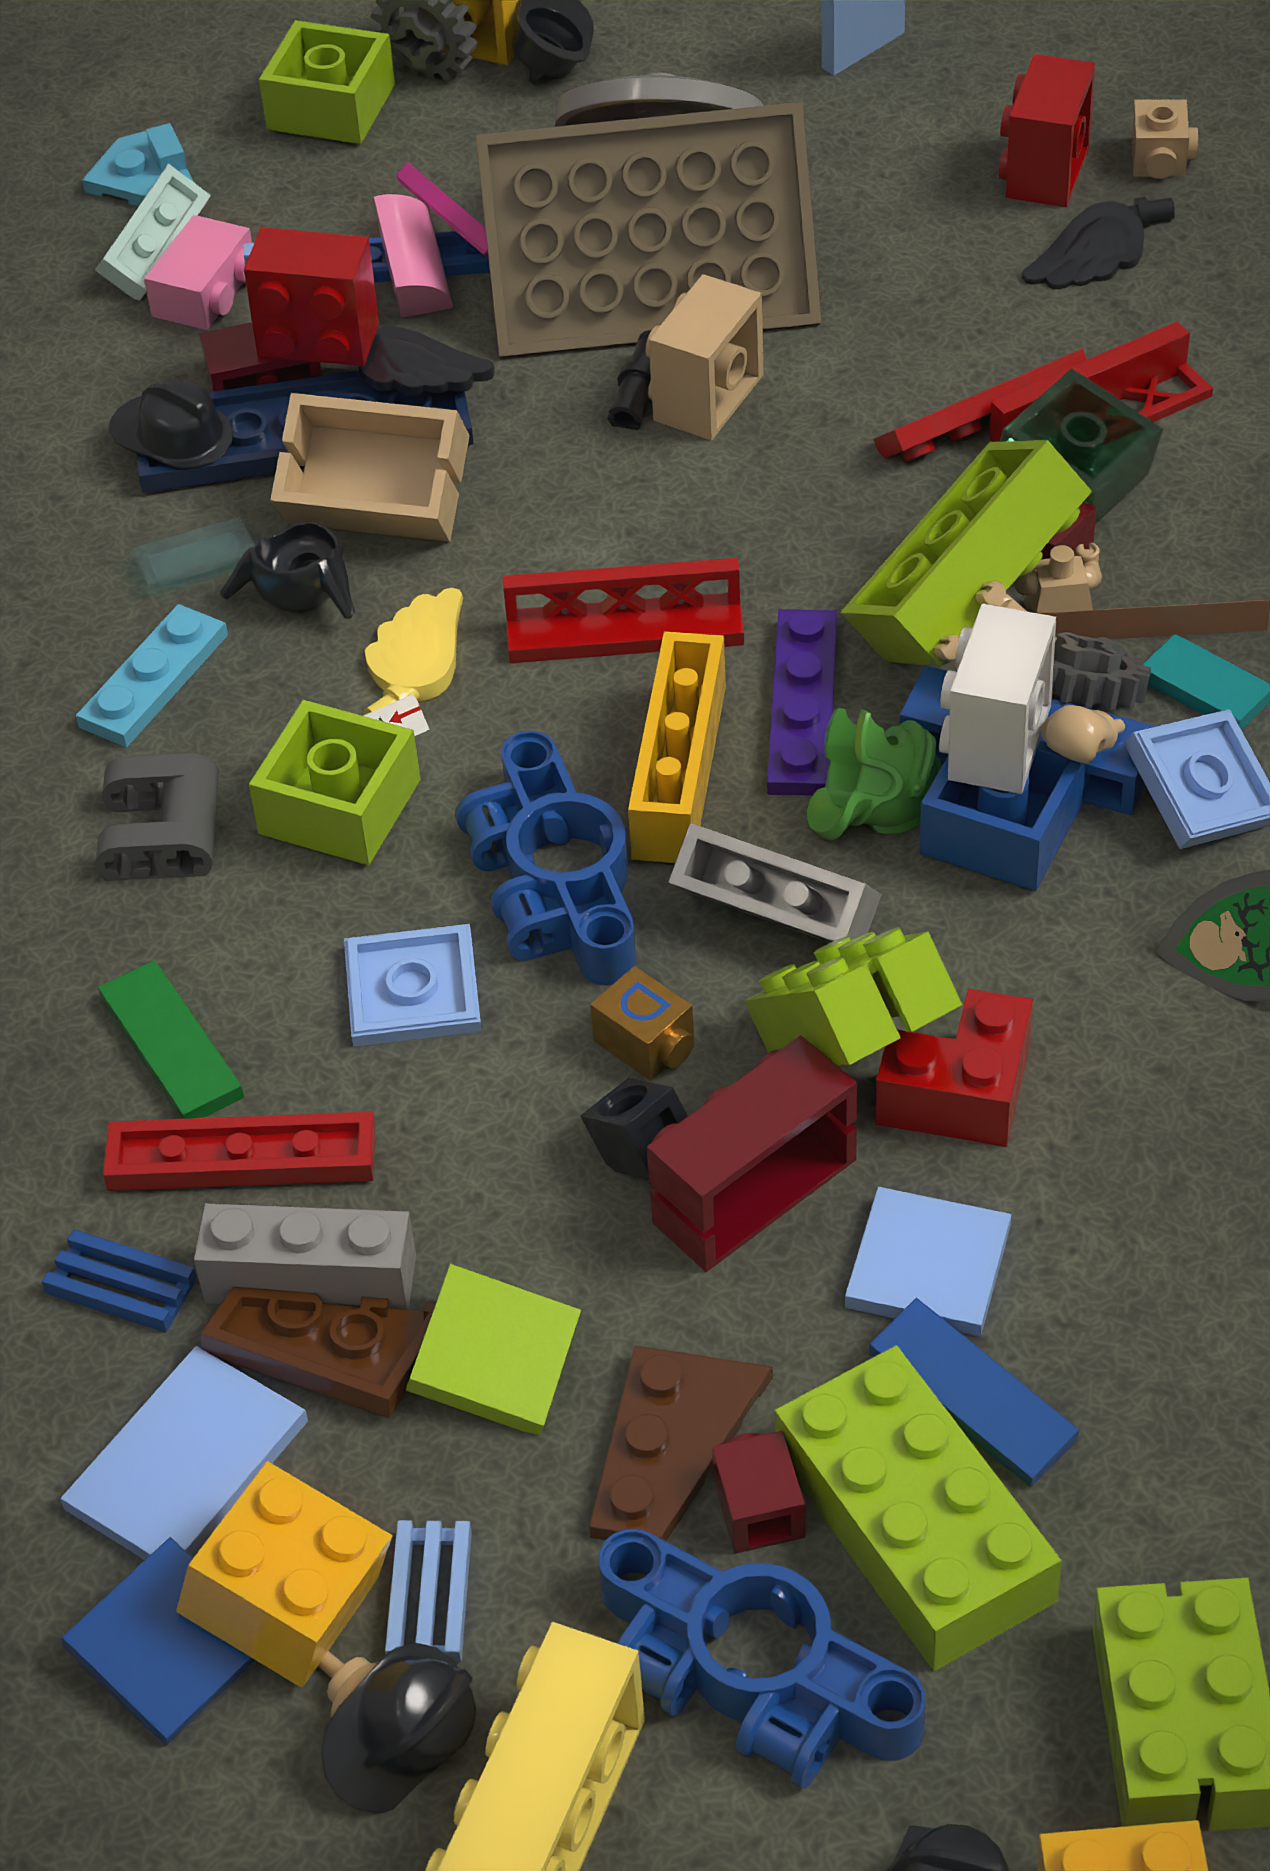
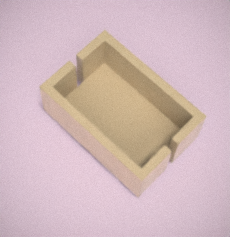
[270,393,470,542]

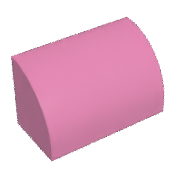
[374,194,453,318]

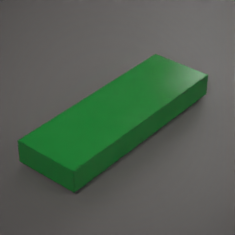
[98,960,244,1119]

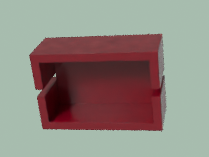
[647,1035,857,1273]

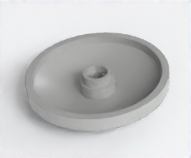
[554,73,764,127]

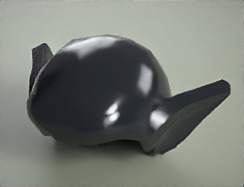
[220,521,355,619]

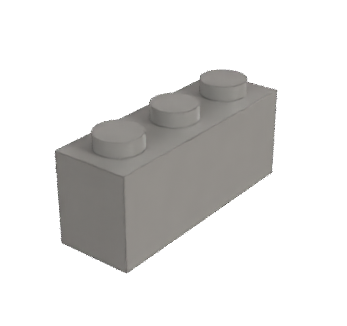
[668,823,882,943]
[194,1203,416,1310]

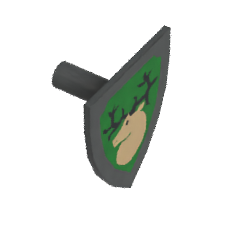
[1156,869,1270,1001]

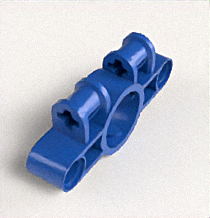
[455,730,637,985]
[598,1529,925,1789]

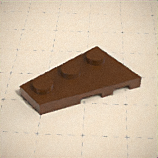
[200,1287,436,1418]
[589,1346,773,1541]

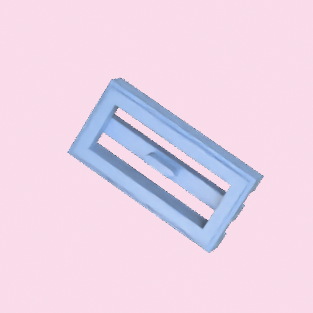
[385,1520,472,1663]

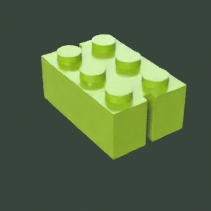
[744,927,962,1066]
[1092,1577,1270,1831]

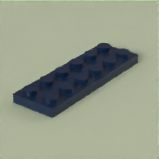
[136,370,474,493]

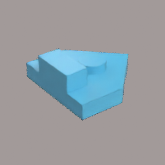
[82,123,193,206]

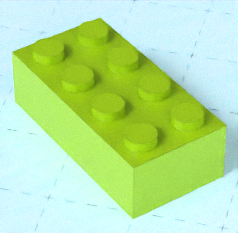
[840,440,1092,667]
[775,1345,1062,1672]

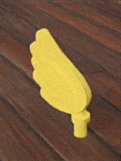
[364,588,463,715]

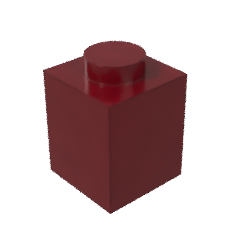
[712,1431,805,1554]

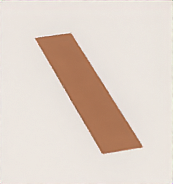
[1038,600,1270,639]

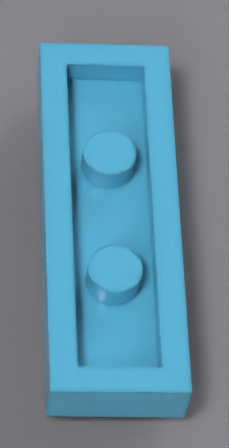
[76,604,228,748]

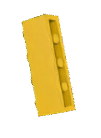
[628,631,726,863]

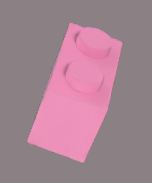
[144,215,252,330]

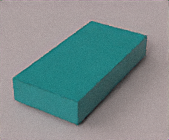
[1143,634,1270,731]

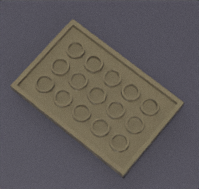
[475,102,822,356]

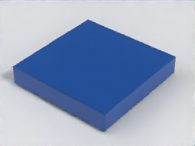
[62,1537,255,1746]

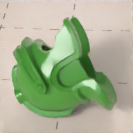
[807,708,941,840]

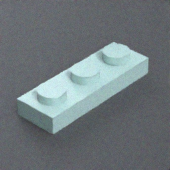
[95,164,211,300]

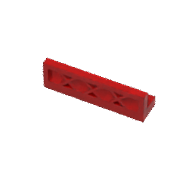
[990,321,1213,461]
[503,558,744,663]

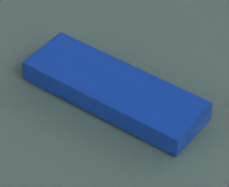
[869,1297,1079,1487]

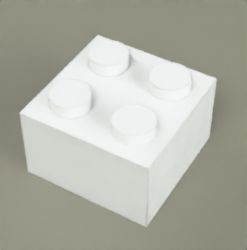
[939,603,1056,794]

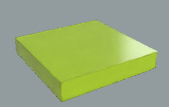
[406,1264,581,1435]

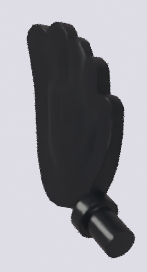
[1022,197,1175,290]
[320,327,495,396]

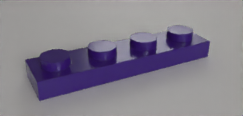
[767,609,837,796]

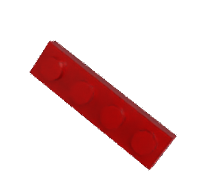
[873,349,1087,462]
[103,1112,376,1191]

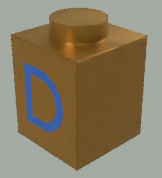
[590,966,694,1081]

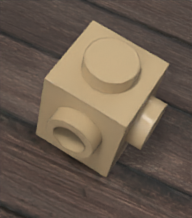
[1131,100,1198,179]

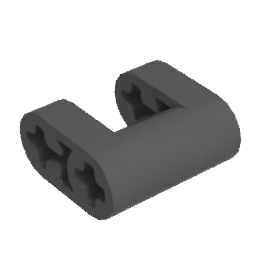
[95,753,219,881]

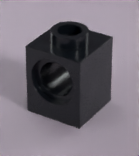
[580,1077,688,1180]

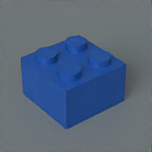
[920,741,1085,891]

